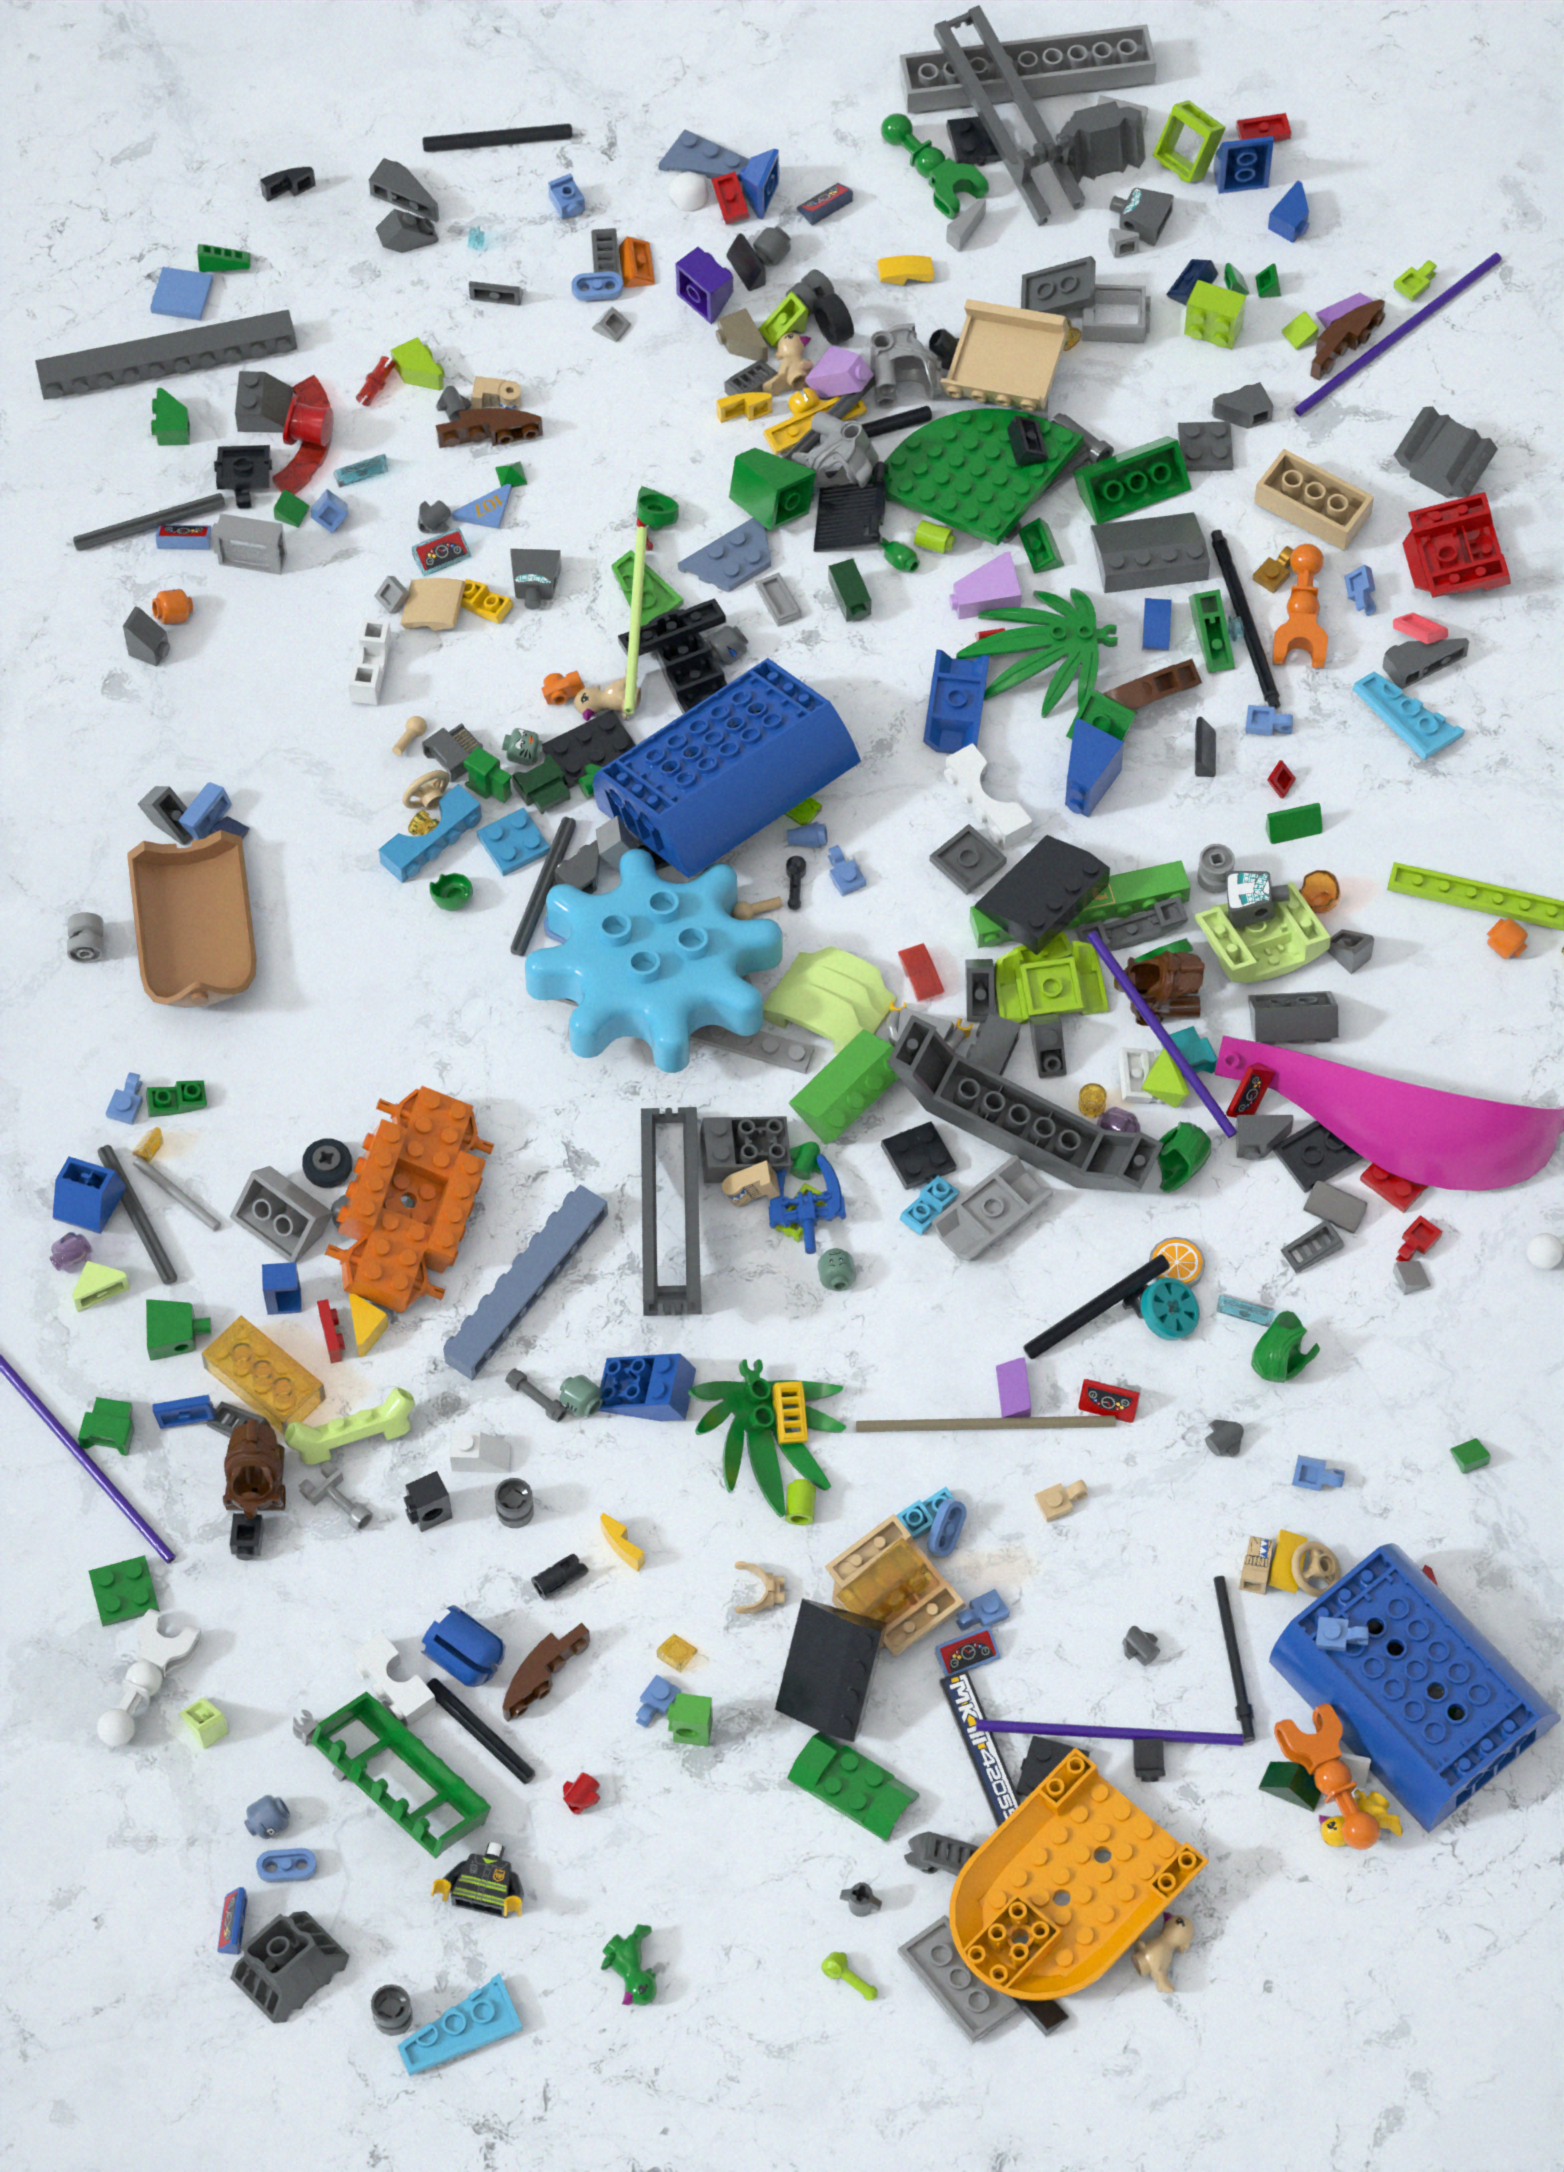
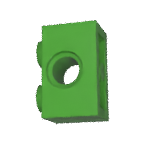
[667,1693,713,1747]

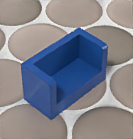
[262,1262,302,1315]

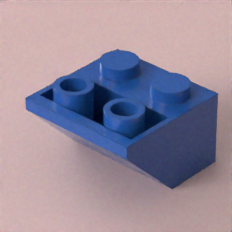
[52,1156,127,1234]

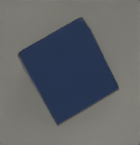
[211,816,250,839]

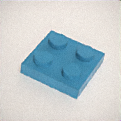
[476,807,550,876]

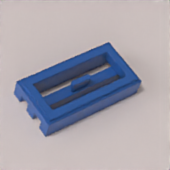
[153,1394,216,1429]

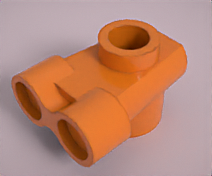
[541,670,585,705]

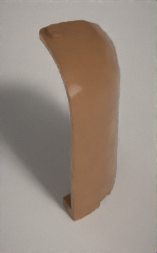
[127,830,257,1008]

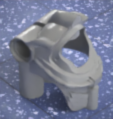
[870,323,944,409]
[792,411,879,488]

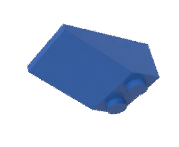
[1213,136,1274,194]

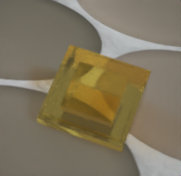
[132,1127,164,1162]
[656,1634,698,1673]

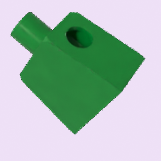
[146,1299,212,1361]

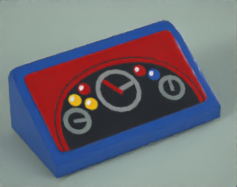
[217,1887,248,1955]

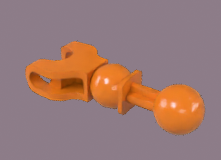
[1272,544,1328,668]
[1274,1703,1380,1850]

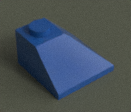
[739,148,779,220]

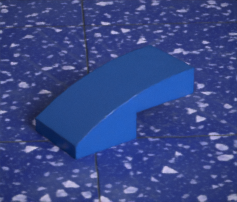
[1142,598,1172,651]

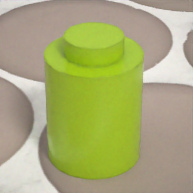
[914,520,956,554]
[785,1479,816,1525]

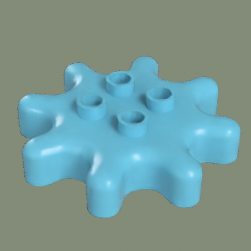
[524,849,783,1073]

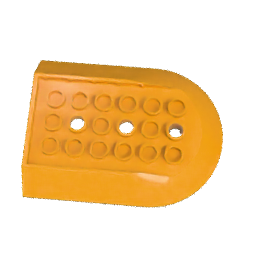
[949,1747,1209,2000]

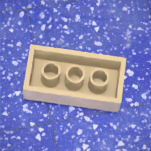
[1254,449,1374,551]

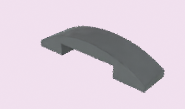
[1075,896,1188,951]

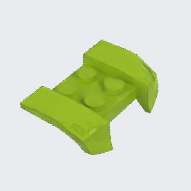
[994,940,1109,1024]

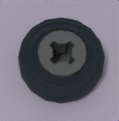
[302,1138,353,1188]

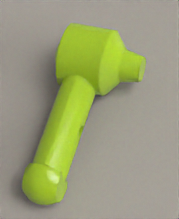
[821,1952,878,2001]

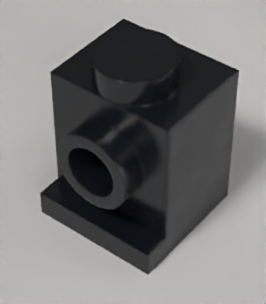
[230,1513,265,1561]

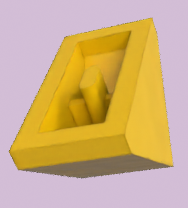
[348,1294,388,1357]

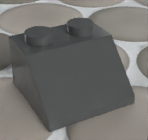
[235,371,293,433]

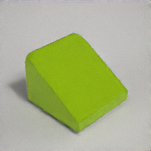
[1282,311,1319,350]

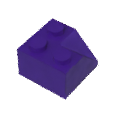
[675,246,734,324]

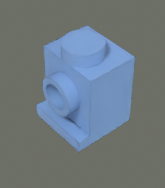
[548,173,585,220]

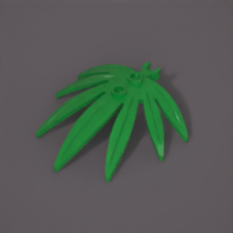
[956,588,1118,718]
[688,1359,846,1517]

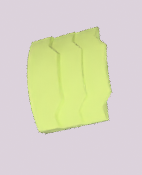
[1195,882,1331,983]
[763,946,897,1054]

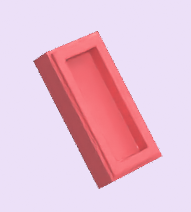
[1393,612,1448,644]

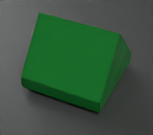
[1255,263,1281,298]

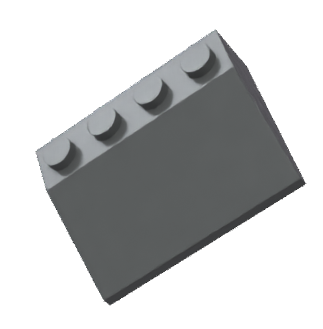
[1090,512,1210,594]

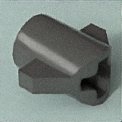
[435,385,472,422]
[418,500,452,534]
[1205,1419,1244,1457]
[1122,1626,1160,1666]
[904,1833,939,1874]
[840,1882,882,1917]

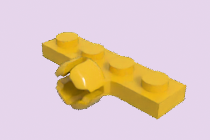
[763,388,867,456]

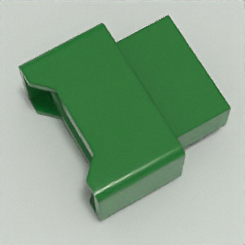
[464,746,513,803]
[78,1397,135,1456]

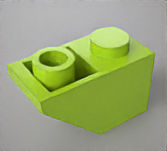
[390,337,445,391]

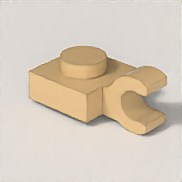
[1035,1480,1088,1523]

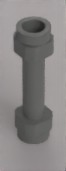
[505,1368,568,1423]

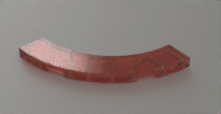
[272,374,333,495]

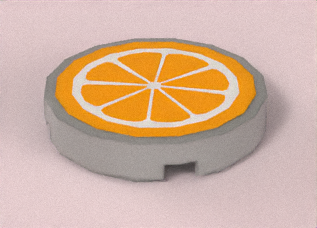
[1149,1237,1205,1288]

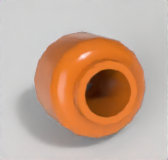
[152,589,193,625]
[1487,918,1528,959]

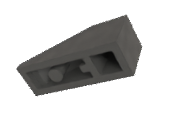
[369,158,439,223]
[1382,638,1469,689]

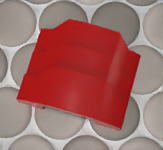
[1402,492,1511,598]

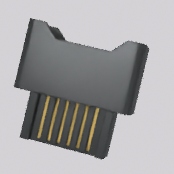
[422,723,483,783]

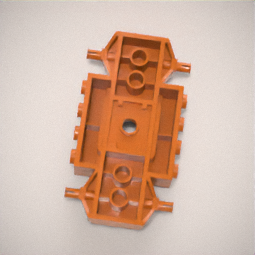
[325,1086,494,1313]

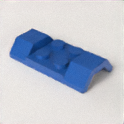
[923,649,990,754]

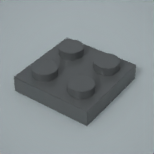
[1178,421,1234,471]
[929,824,1007,895]

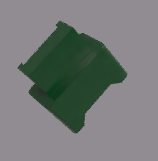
[512,754,571,814]

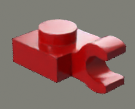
[1395,1215,1443,1262]

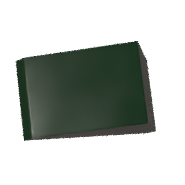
[1258,1761,1322,1812]

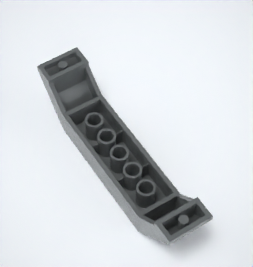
[887,1015,1164,1192]

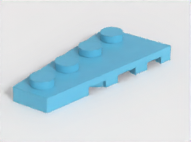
[1352,671,1465,760]
[398,1973,522,2076]

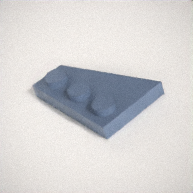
[659,129,750,181]

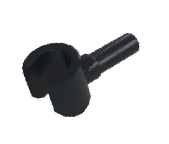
[233,489,252,509]

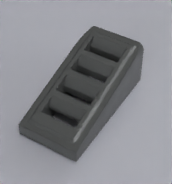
[591,228,620,275]
[724,359,778,396]
[1280,1219,1345,1274]
[206,1401,271,1438]
[920,1831,979,1876]

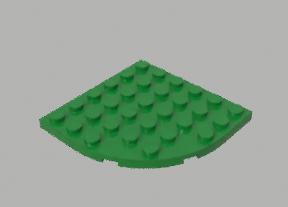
[870,408,1084,546]

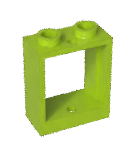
[1152,100,1226,183]

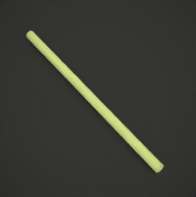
[624,527,647,715]

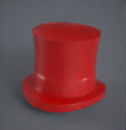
[283,396,334,446]

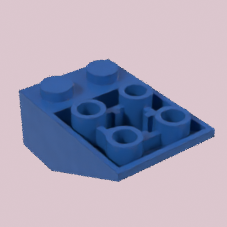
[598,1353,696,1422]

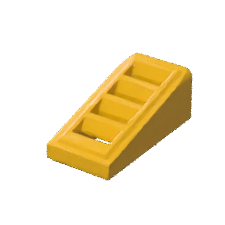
[771,1381,808,1444]

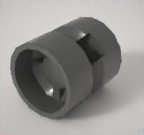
[786,269,835,318]
[495,1478,534,1528]
[371,1984,413,2036]

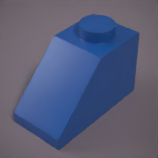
[1268,180,1310,243]

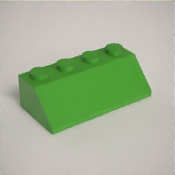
[788,1029,898,1144]

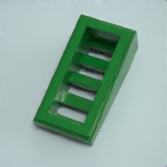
[197,244,251,272]

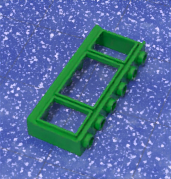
[311,1691,491,1859]

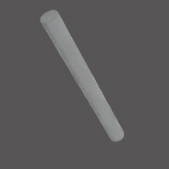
[133,1156,221,1231]

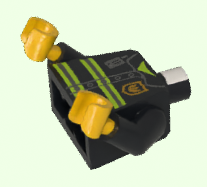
[431,1843,524,1919]

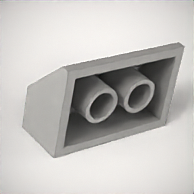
[230,1166,332,1263]

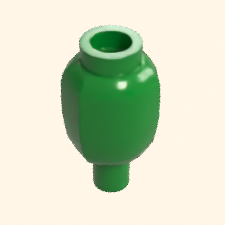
[877,537,920,573]

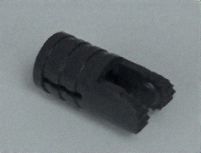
[531,1554,589,1600]

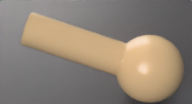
[392,716,427,756]
[732,896,783,920]

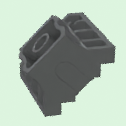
[1061,101,1145,184]
[1393,406,1498,498]
[230,1911,349,2023]

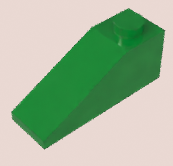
[1188,589,1235,673]

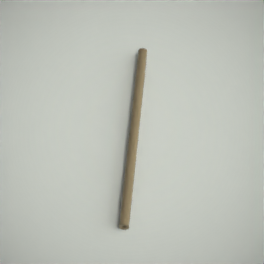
[856,1415,1115,1432]

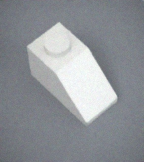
[450,1431,511,1473]

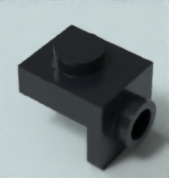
[1133,1738,1166,1782]

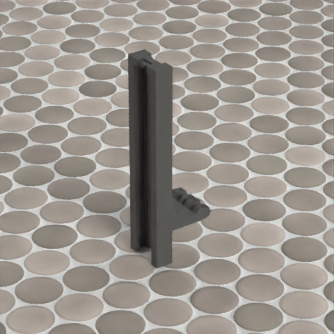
[933,5,1085,226]
[641,1107,702,1316]

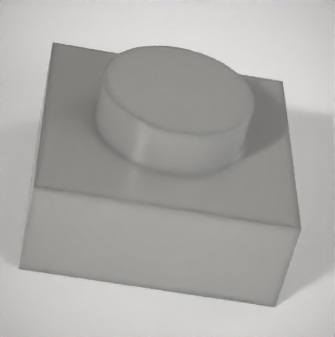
[374,576,410,613]

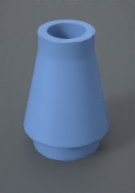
[787,821,828,848]

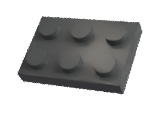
[1021,256,1096,314]

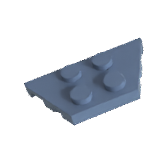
[678,518,771,593]

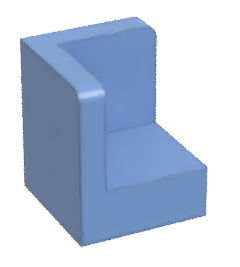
[311,489,349,533]

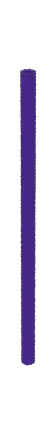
[1087,931,1237,1139]
[976,1719,1243,1746]

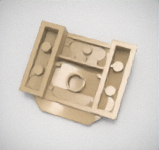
[824,1514,966,1657]

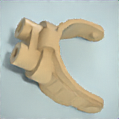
[735,1561,785,1614]

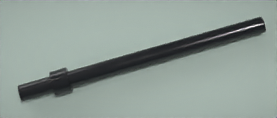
[1213,1576,1256,1742]

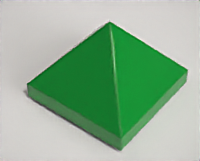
[495,461,527,488]

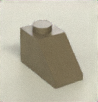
[715,308,768,362]

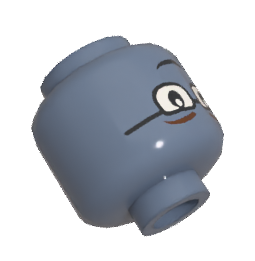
[244,1795,291,1839]

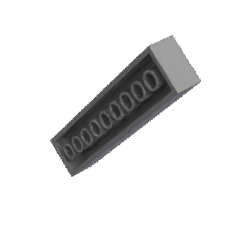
[899,24,1156,113]

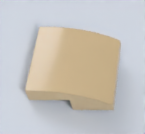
[400,578,466,631]

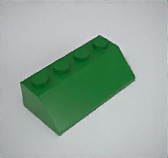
[1073,436,1192,524]

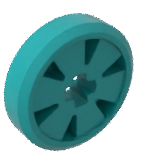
[1141,1277,1200,1341]

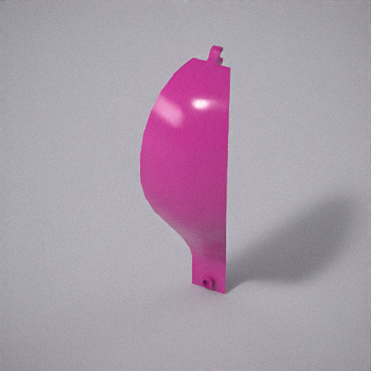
[1214,1035,1564,1191]

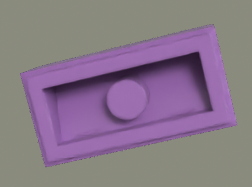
[1316,292,1373,329]
[996,1357,1031,1418]

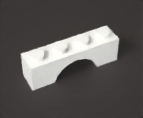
[944,743,1033,850]

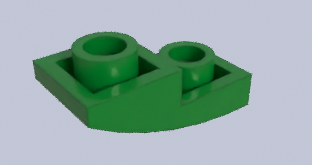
[146,1080,207,1117]

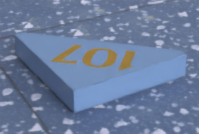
[452,484,512,529]

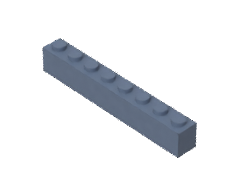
[443,1185,608,1381]

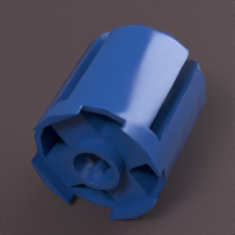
[420,1605,506,1688]

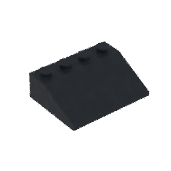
[975,835,1110,955]
[775,1598,888,1742]

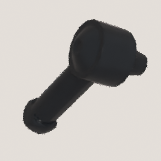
[786,856,806,910]

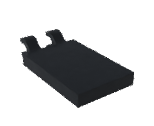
[1273,1120,1364,1193]

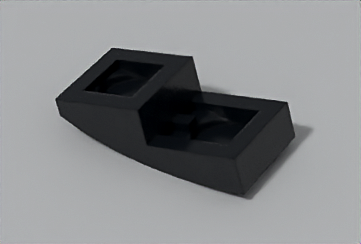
[260,167,316,202]

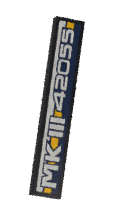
[939,1670,1021,1829]

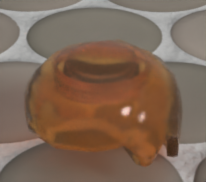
[1299,870,1341,914]

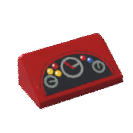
[1226,1062,1275,1118]
[1078,1379,1140,1423]

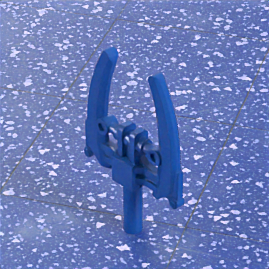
[768,1154,846,1254]

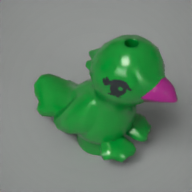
[600,1924,657,2006]

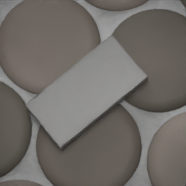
[755,572,802,627]

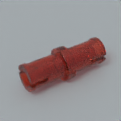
[355,356,395,406]

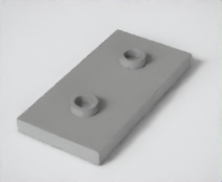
[897,1915,1020,2045]

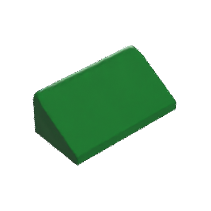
[1018,517,1064,574]
[1265,803,1323,844]

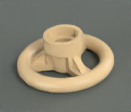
[402,770,450,810]
[1291,1541,1341,1598]

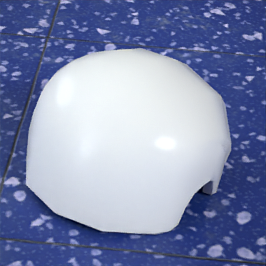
[668,171,709,211]

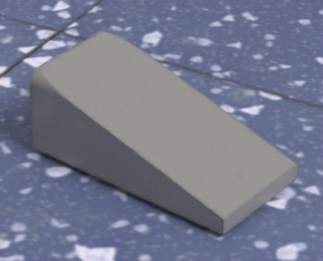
[946,198,986,252]

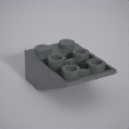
[699,1116,792,1183]

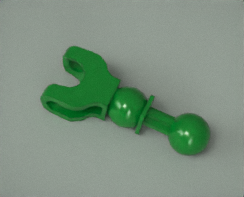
[881,113,989,219]

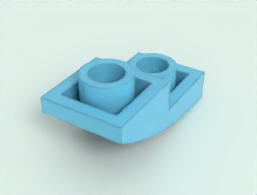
[900,1175,960,1236]
[896,1487,955,1539]

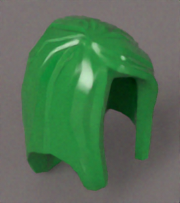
[1156,1121,1212,1193]
[1251,1310,1320,1383]

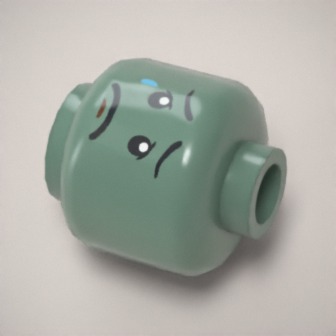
[817,1248,857,1291]

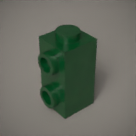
[828,558,871,622]

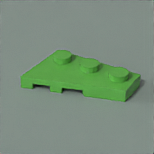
[611,550,684,626]

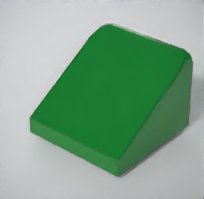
[1224,262,1249,295]
[273,490,310,528]
[1450,1438,1491,1474]

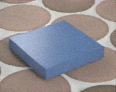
[150,267,213,321]

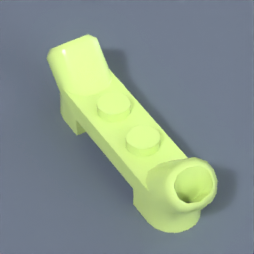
[284,1388,415,1464]

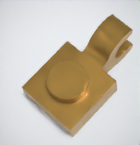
[1253,546,1293,594]

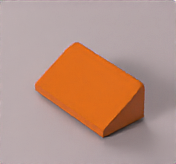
[618,236,655,288]

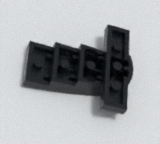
[618,598,728,714]

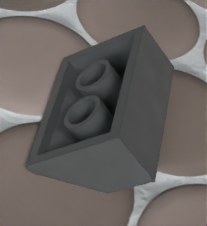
[1248,991,1339,1045]

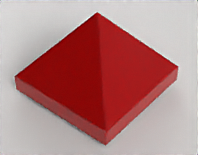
[1267,760,1296,798]

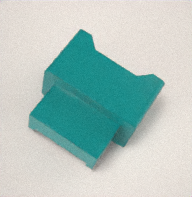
[1161,1026,1218,1078]

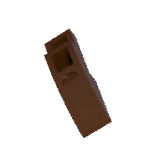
[1310,299,1386,381]
[436,408,543,448]
[1103,659,1202,710]
[502,1622,590,1722]

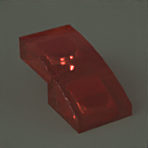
[897,943,945,1002]

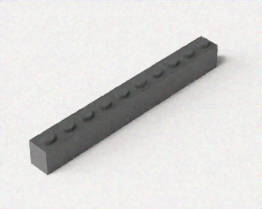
[35,309,297,400]

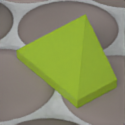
[1141,1048,1190,1108]

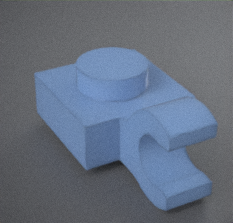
[1344,565,1376,616]
[1245,705,1293,736]
[828,845,866,897]
[106,1072,143,1125]
[1292,1455,1345,1491]
[956,1589,1010,1631]
[1316,1617,1369,1651]
[636,1674,681,1728]

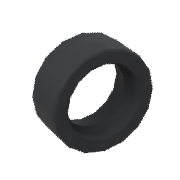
[813,293,854,346]

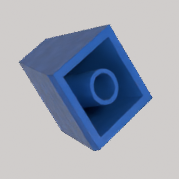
[1065,718,1124,817]

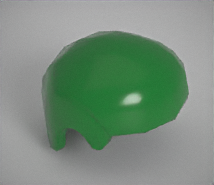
[429,873,473,911]

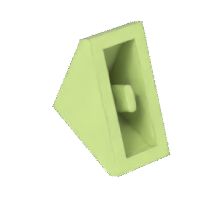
[72,1261,130,1312]
[179,1697,229,1749]

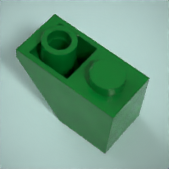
[151,388,190,446]

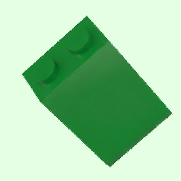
[729,448,816,531]

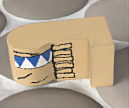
[472,376,521,410]
[722,1160,780,1206]
[1239,1535,1273,1595]

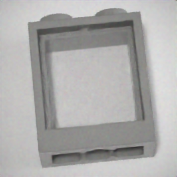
[1082,284,1151,343]
[211,514,287,575]

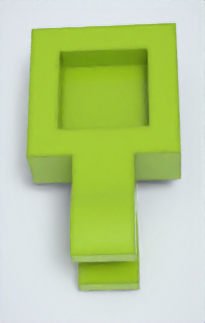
[1393,260,1437,302]

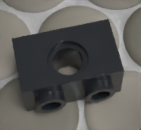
[403,1471,453,1532]

